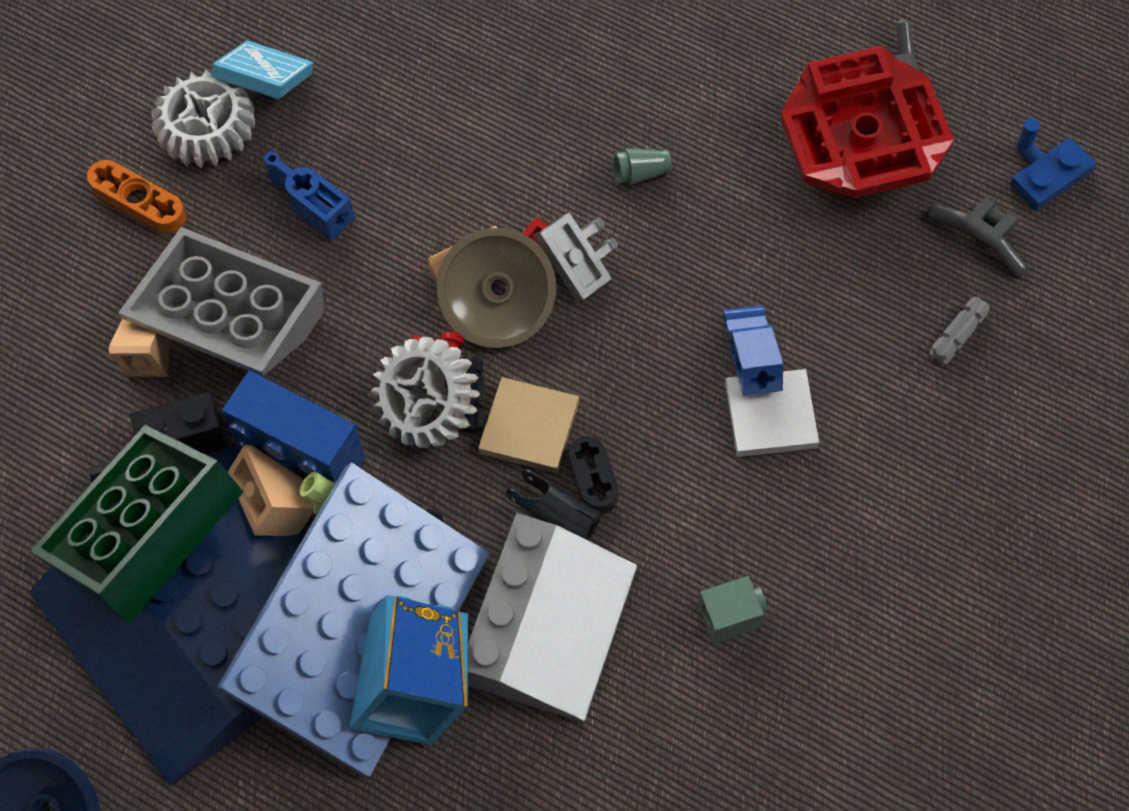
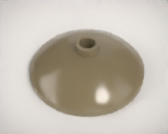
[436,228,557,348]

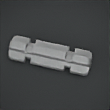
[930,297,990,364]

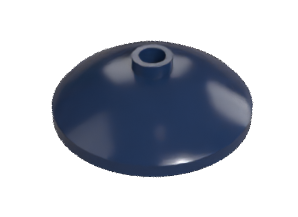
[0,748,100,811]

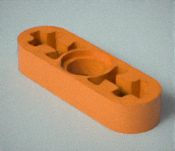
[87,160,187,234]

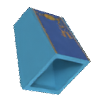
[350,595,468,745]

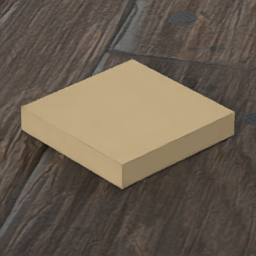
[478,377,580,474]

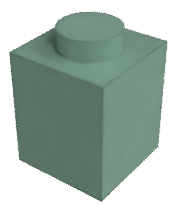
[698,576,768,644]

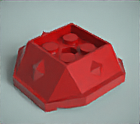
[780,46,954,199]

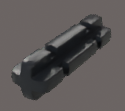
[462,356,484,433]

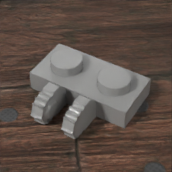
[534,212,618,302]

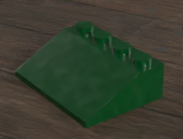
[30,425,244,624]

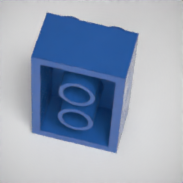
[222,370,365,483]

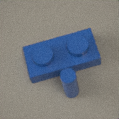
[1010,118,1096,211]

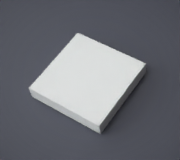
[725,369,819,457]

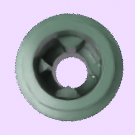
[612,148,672,186]

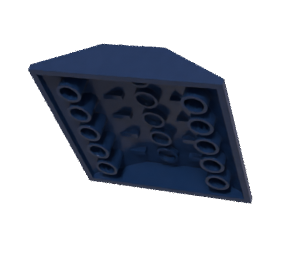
[29,445,306,787]

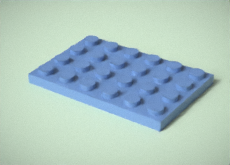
[217,462,490,777]

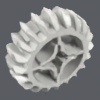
[152,70,255,168]
[370,337,480,448]

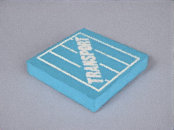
[211,40,314,99]

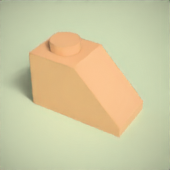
[109,319,171,377]
[228,445,314,536]

